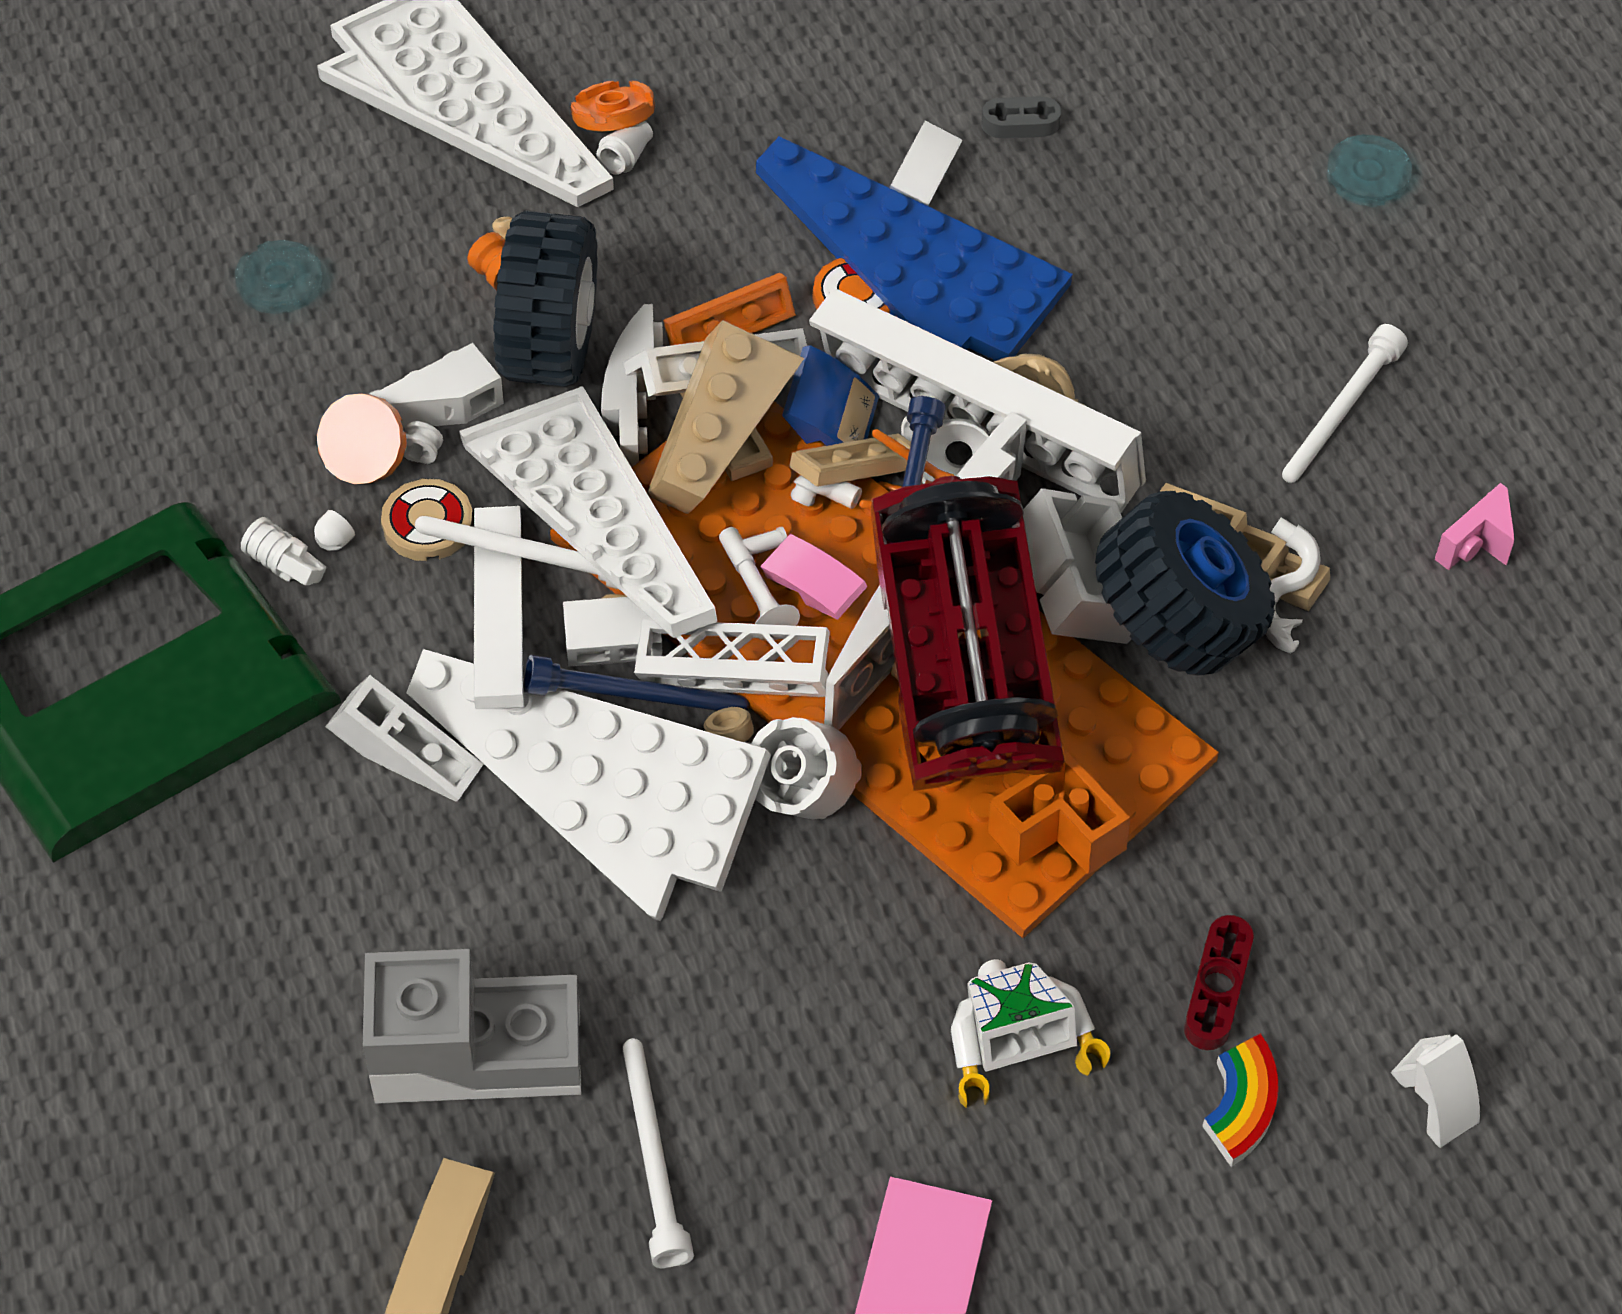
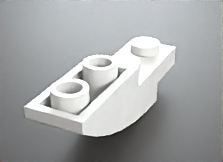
[601,304,663,468]

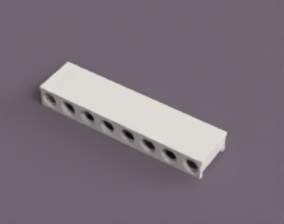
[809,287,1146,513]

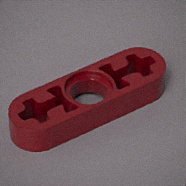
[1184,915,1254,1050]

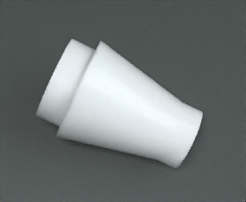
[596,121,653,175]

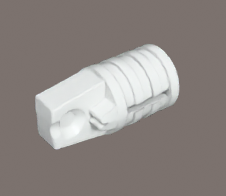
[241,517,326,585]

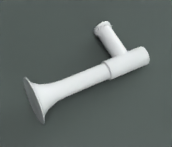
[719,526,800,641]

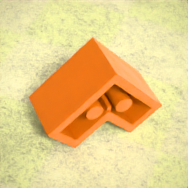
[988,751,1130,875]

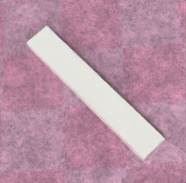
[474,506,524,709]

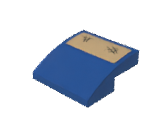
[782,345,879,446]

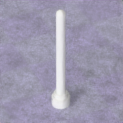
[1282,324,1408,483]
[415,516,620,590]
[623,1038,694,1269]

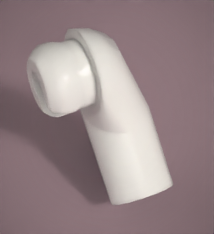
[791,475,862,509]

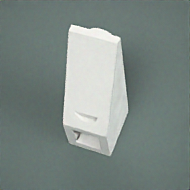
[370,343,504,429]

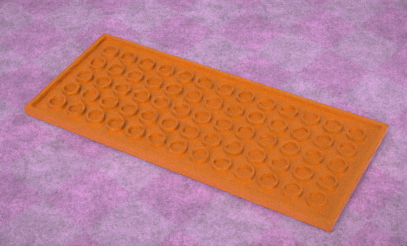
[550,401,1219,938]

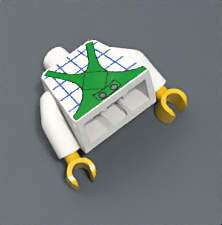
[951,959,1110,1108]

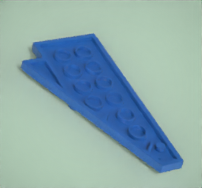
[756,136,1073,361]

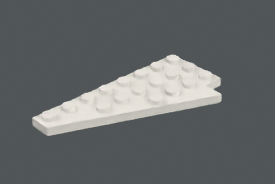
[317,0,614,207]
[406,649,771,921]

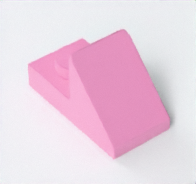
[1435,483,1514,570]

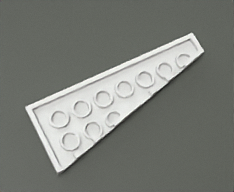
[459,386,718,638]

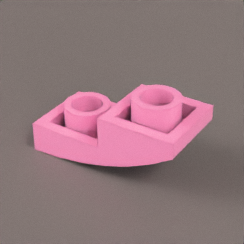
[760,534,868,620]

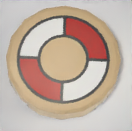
[381,479,473,561]

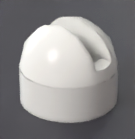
[314,510,355,551]

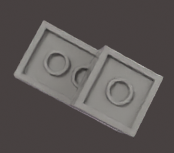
[363,949,581,1103]

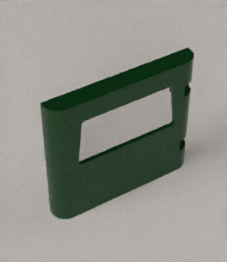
[0,502,341,863]

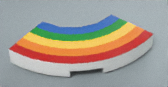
[1203,1033,1278,1167]

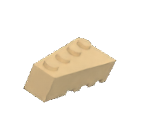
[647,320,804,514]

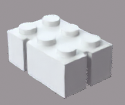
[1023,488,1131,644]

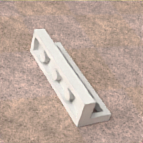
[623,328,807,397]
[634,619,830,697]

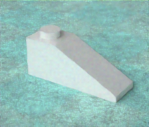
[326,675,484,801]

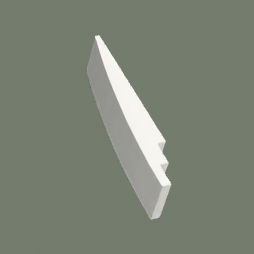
[824,411,1027,731]

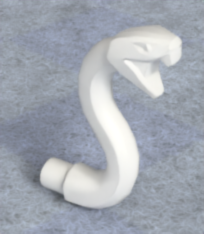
[1266,517,1321,654]

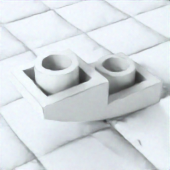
[890,121,962,206]
[1415,1034,1480,1148]

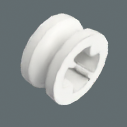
[403,421,443,464]

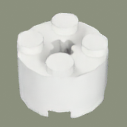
[751,717,862,819]

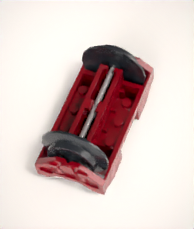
[871,476,1064,791]

